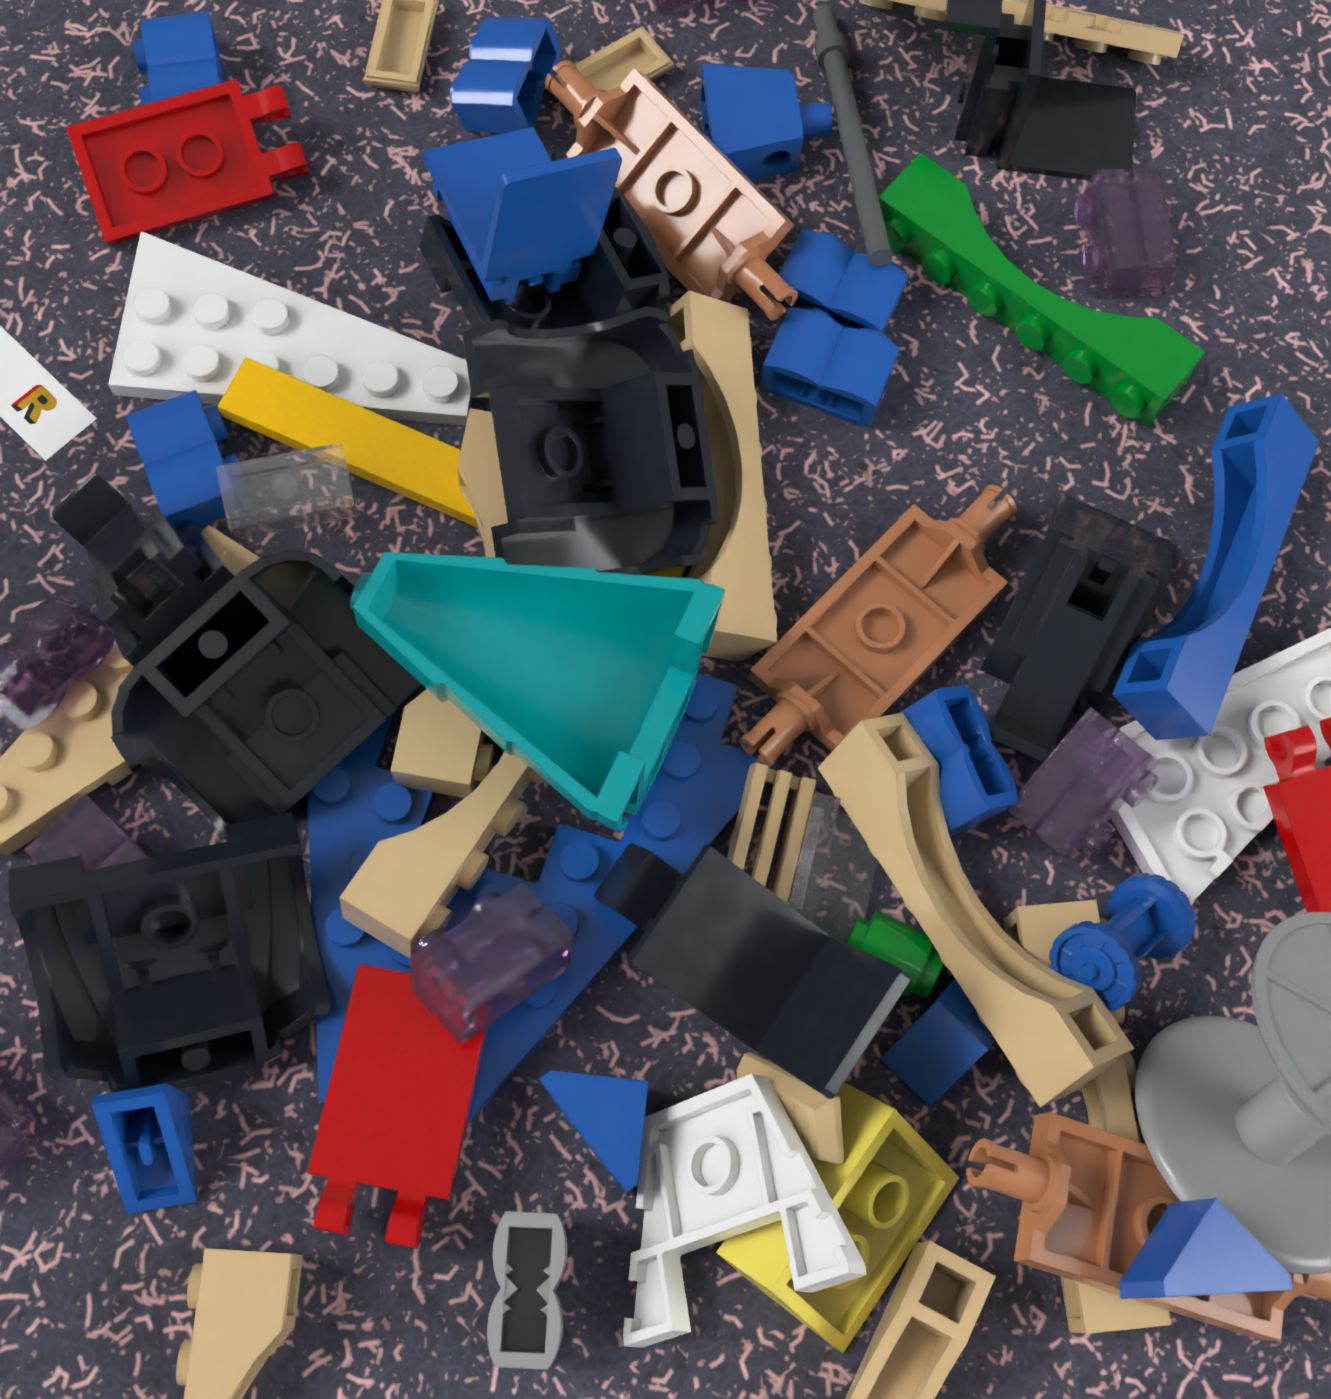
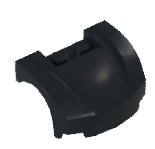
[419,151,670,329]
[8,812,331,1092]

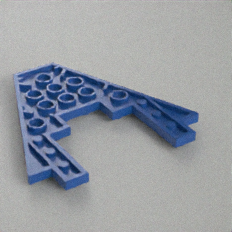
[307,673,778,1127]

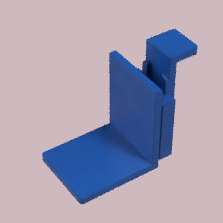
[423,127,622,305]

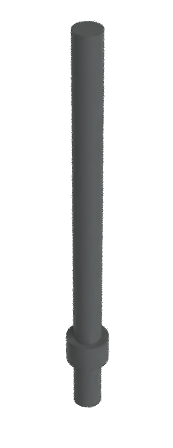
[813,4,892,266]

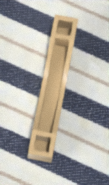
[666,291,777,661]
[390,408,508,798]
[818,713,1134,1108]
[339,751,544,959]
[1004,900,1172,1334]
[845,1241,996,1399]
[176,1248,303,1399]

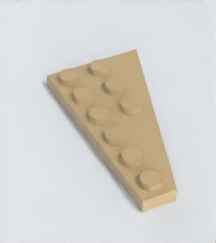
[859,0,1184,65]
[0,525,260,857]

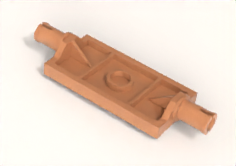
[545,60,798,320]
[739,485,1017,768]
[966,1112,1331,1341]

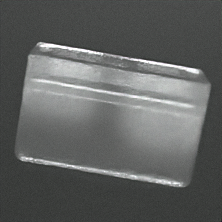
[216,442,360,540]
[787,792,877,943]

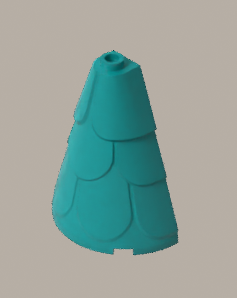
[350,552,725,833]

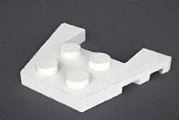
[623,1073,867,1348]

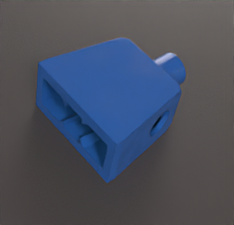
[700,64,832,181]

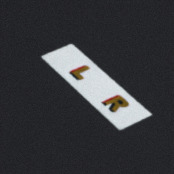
[0,326,97,461]

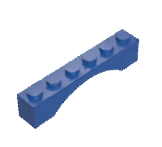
[1112,393,1319,740]

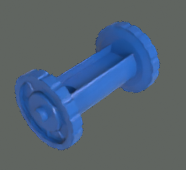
[1049,873,1196,1011]

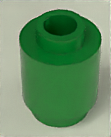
[845,910,943,998]

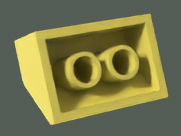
[716,1082,959,1354]

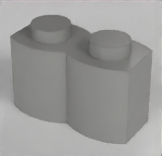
[487,1211,568,1370]

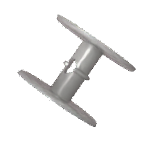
[1135,912,1331,1274]

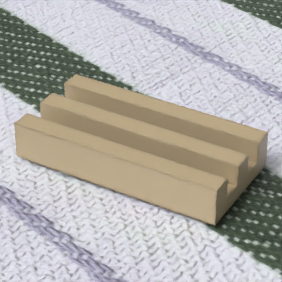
[727,762,817,903]

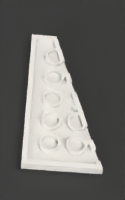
[108,231,473,426]
[1074,628,1331,905]

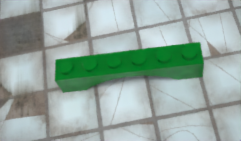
[878,153,1205,427]

